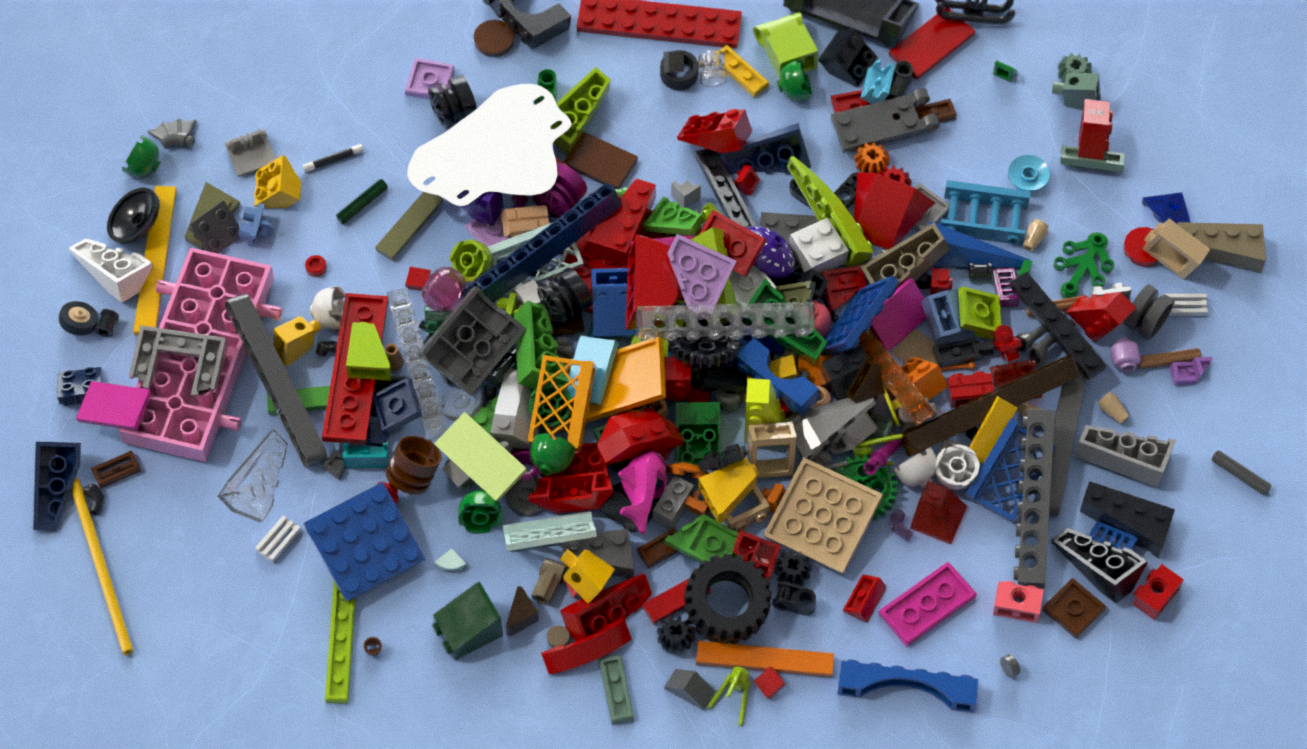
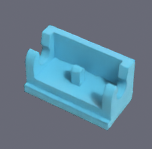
[860,59,895,104]

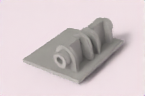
[224,128,276,176]

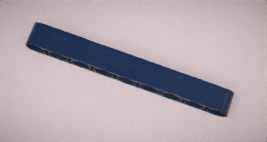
[460,184,622,303]

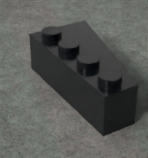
[1080,481,1175,558]

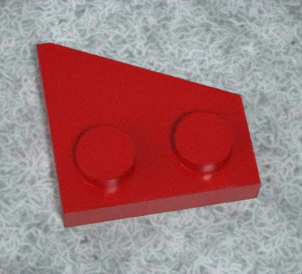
[820,265,866,313]

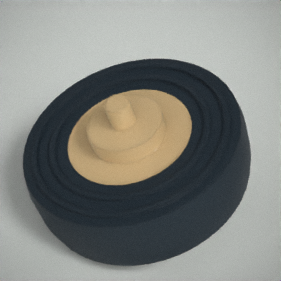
[59,301,98,336]

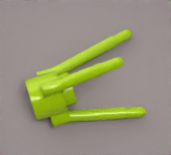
[853,433,903,466]
[707,666,751,726]

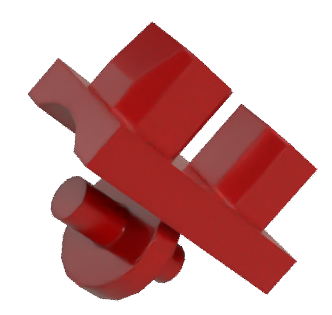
[992,325,1022,362]

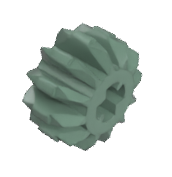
[1057,52,1092,83]

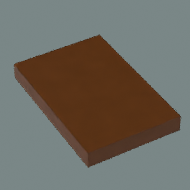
[563,131,638,189]

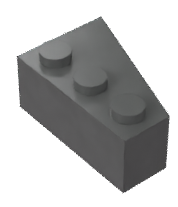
[562,529,634,579]

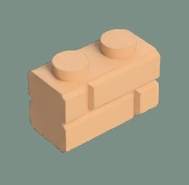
[501,205,549,238]

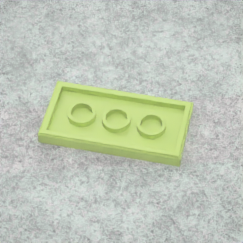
[434,412,527,501]

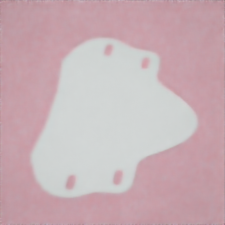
[407,84,571,206]

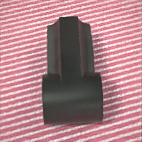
[886,60,913,100]

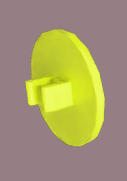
[883,385,904,427]

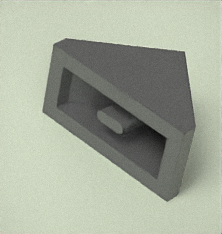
[664,669,715,711]

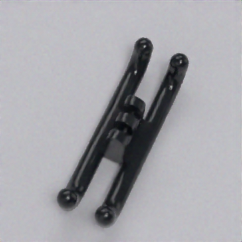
[935,0,1016,25]

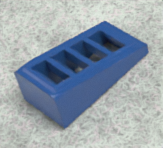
[1089,521,1138,550]

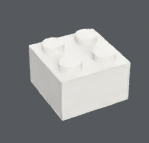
[789,218,849,274]

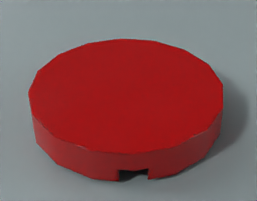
[1123,227,1159,267]

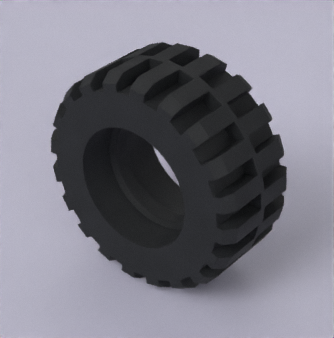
[684,553,772,644]

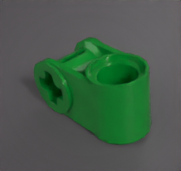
[534,69,557,105]

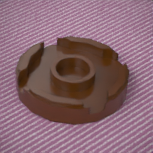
[473,19,514,57]

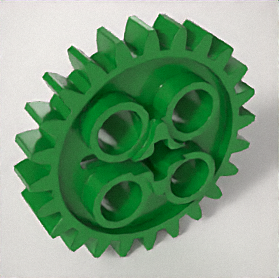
[832,454,898,521]

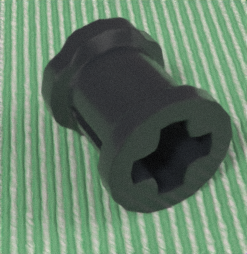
[969,262,992,281]
[94,309,119,337]

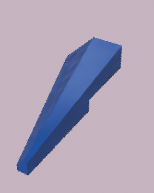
[928,221,1030,269]

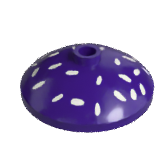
[747,226,795,278]

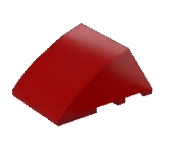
[854,172,935,250]
[528,442,613,513]

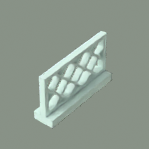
[488,222,584,296]
[503,511,597,551]

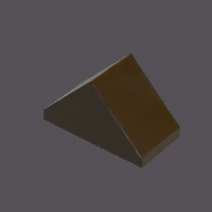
[845,357,885,403]
[506,586,539,636]

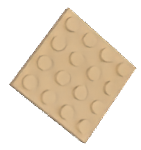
[763,457,883,575]

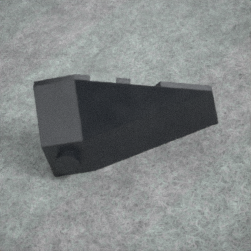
[1051,528,1147,603]

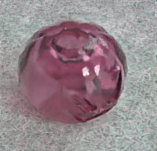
[421,267,466,312]

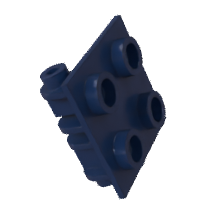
[57,367,101,406]

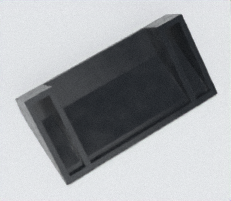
[783,0,919,47]

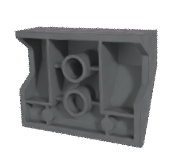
[417,286,526,395]

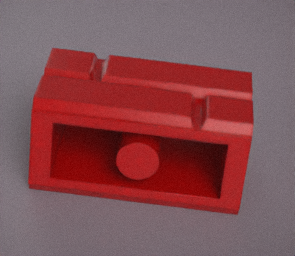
[946,371,994,408]

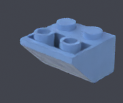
[921,289,972,342]

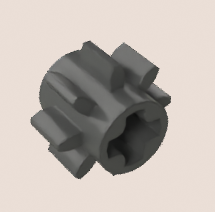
[556,337,573,359]

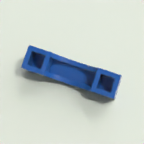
[736,338,820,416]

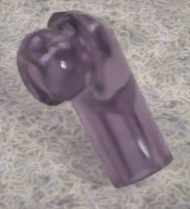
[889,509,914,541]

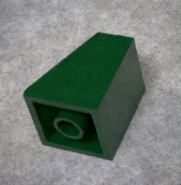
[432,581,503,660]

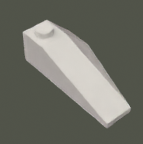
[69,239,152,303]

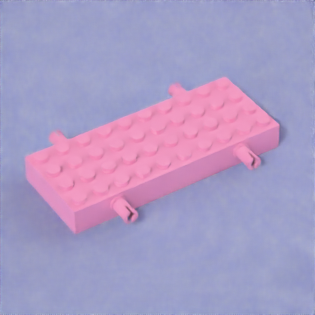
[119,247,282,462]

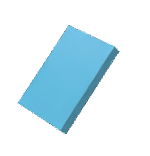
[566,336,619,405]

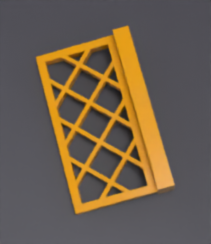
[527,355,597,451]

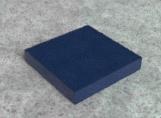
[373,377,423,435]

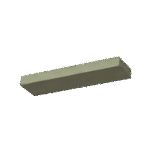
[375,192,443,261]

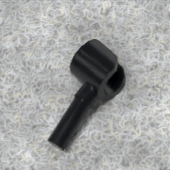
[481,385,497,408]

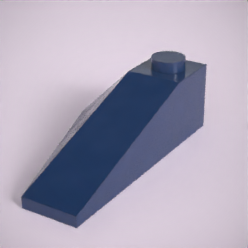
[719,123,811,174]
[33,442,81,531]

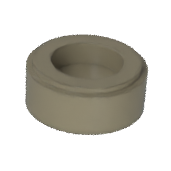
[547,625,570,648]

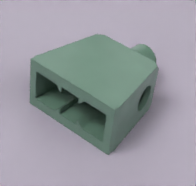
[1052,73,1101,111]

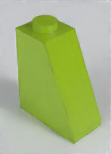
[346,322,391,381]

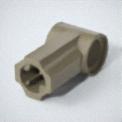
[531,558,568,605]

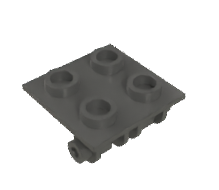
[189,200,240,254]

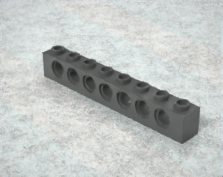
[1014,409,1055,589]

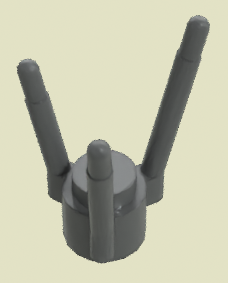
[808,430,848,470]

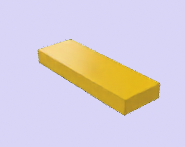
[712,45,769,97]
[969,396,1018,464]

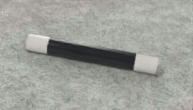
[302,144,364,173]

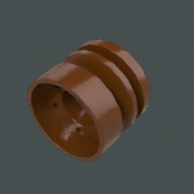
[386,436,442,495]

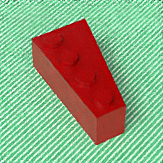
[586,178,656,266]

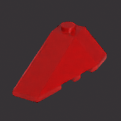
[560,573,652,641]

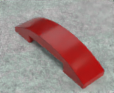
[541,618,632,674]

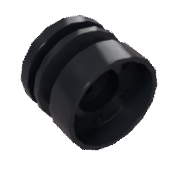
[428,74,477,127]
[537,267,593,325]

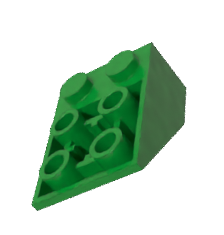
[676,402,720,466]

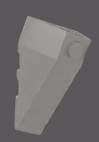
[491,368,539,450]
[785,397,876,458]

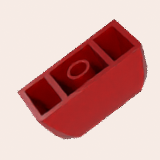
[625,234,684,330]

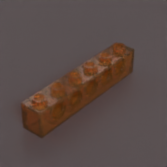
[856,329,935,426]

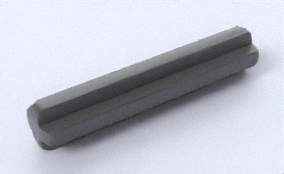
[1211,450,1272,495]

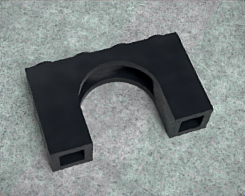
[483,0,571,50]

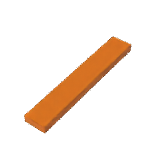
[696,641,834,677]

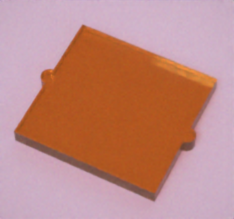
[892,328,937,364]

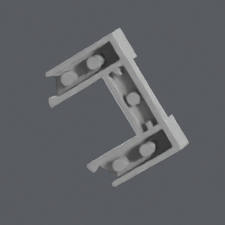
[129,326,228,397]

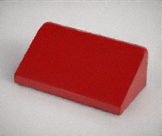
[842,574,886,622]

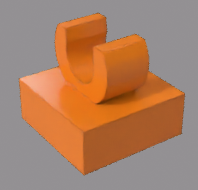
[762,483,786,513]
[684,490,710,516]

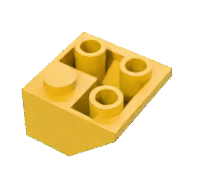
[254,155,301,208]

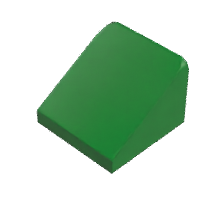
[993,60,1017,82]

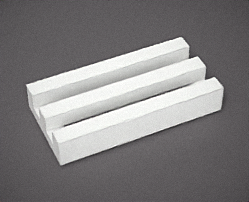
[1163,294,1208,316]
[255,515,301,563]

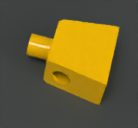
[273,316,321,367]
[559,549,615,604]

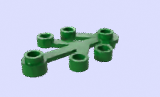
[1053,232,1114,299]

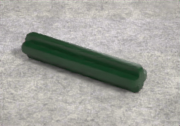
[336,179,388,224]

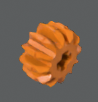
[854,142,890,174]

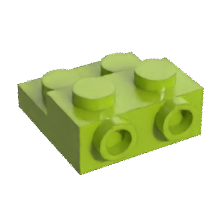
[958,286,1002,340]

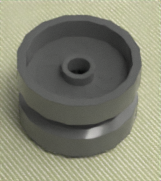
[1123,284,1175,340]

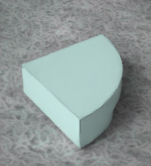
[435,548,466,571]

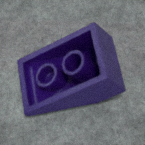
[457,190,504,226]

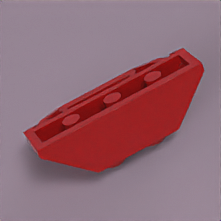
[596,407,685,465]

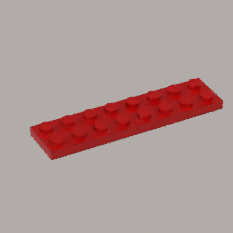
[576,0,742,49]
[322,293,389,445]

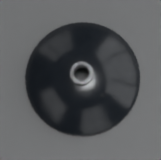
[107,187,160,244]

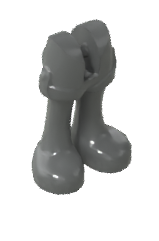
[1015,310,1076,367]

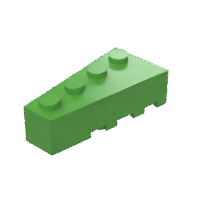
[514,301,569,389]

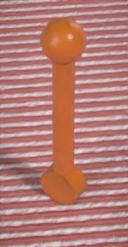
[940,362,976,370]

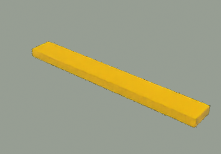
[133,186,177,335]

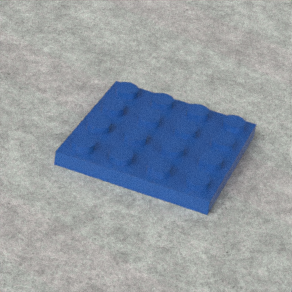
[822,276,899,356]
[303,482,426,602]

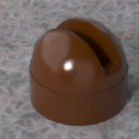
[363,637,382,656]

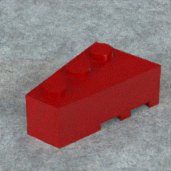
[1066,292,1136,342]

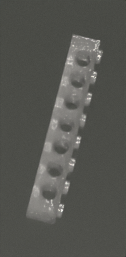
[387,287,447,449]
[635,302,815,341]

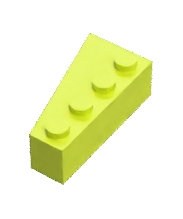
[744,378,788,446]

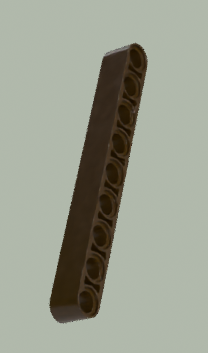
[900,354,1081,456]

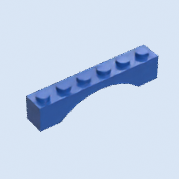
[837,659,978,713]

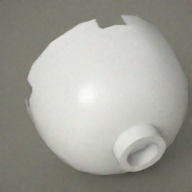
[310,286,345,330]
[935,444,980,490]
[893,447,937,488]

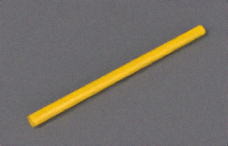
[71,478,134,655]

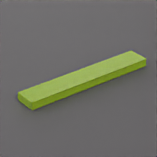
[325,582,356,703]

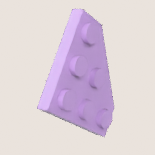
[667,234,736,321]

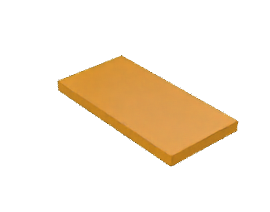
[549,336,666,432]

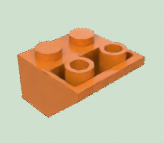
[882,357,948,405]

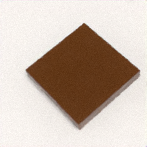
[1042,578,1107,639]

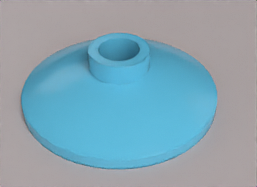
[1008,155,1050,192]

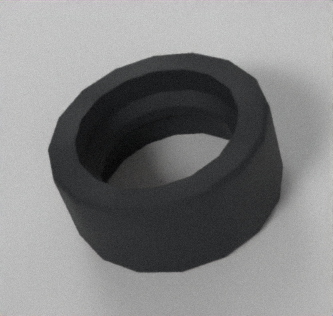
[660,50,699,90]

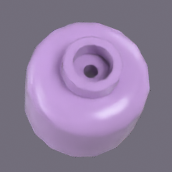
[1110,338,1141,372]

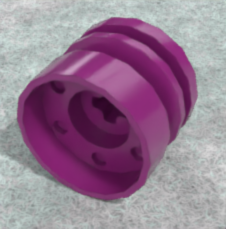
[532,163,588,219]

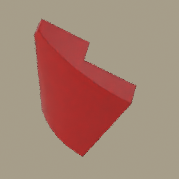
[732,529,781,580]

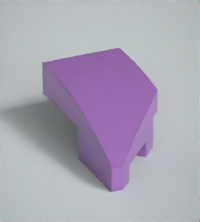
[1169,357,1213,385]

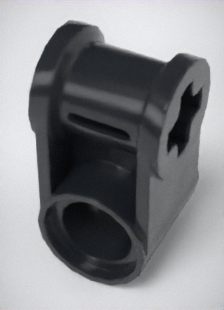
[771,581,816,616]

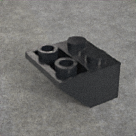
[818,28,877,87]

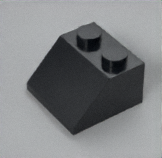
[821,345,867,401]
[599,482,660,533]

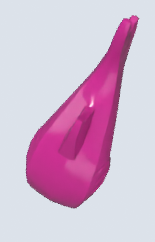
[618,451,669,534]

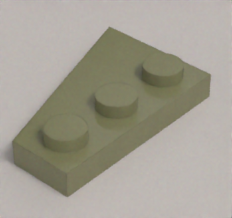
[184,182,240,250]

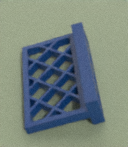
[966,419,1057,522]

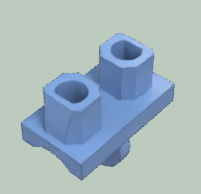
[238,203,275,247]

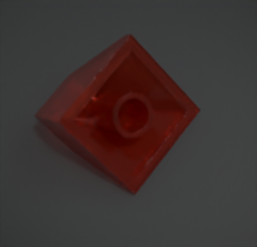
[910,481,967,544]

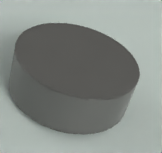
[1000,654,1020,678]

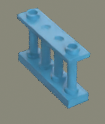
[941,180,1031,245]

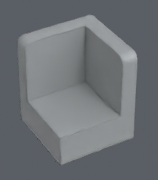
[671,181,701,208]

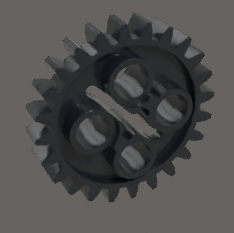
[668,323,739,368]

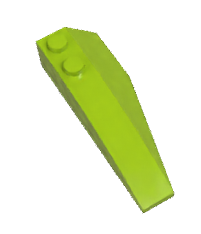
[787,156,873,267]

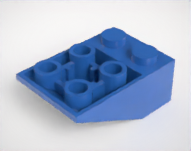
[591,268,637,338]

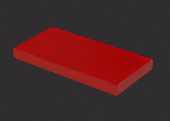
[889,8,975,80]

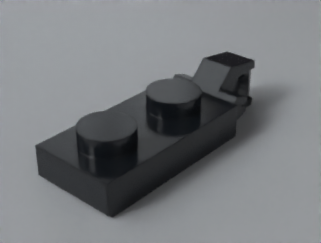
[932,338,994,368]

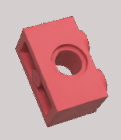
[993,581,1043,623]

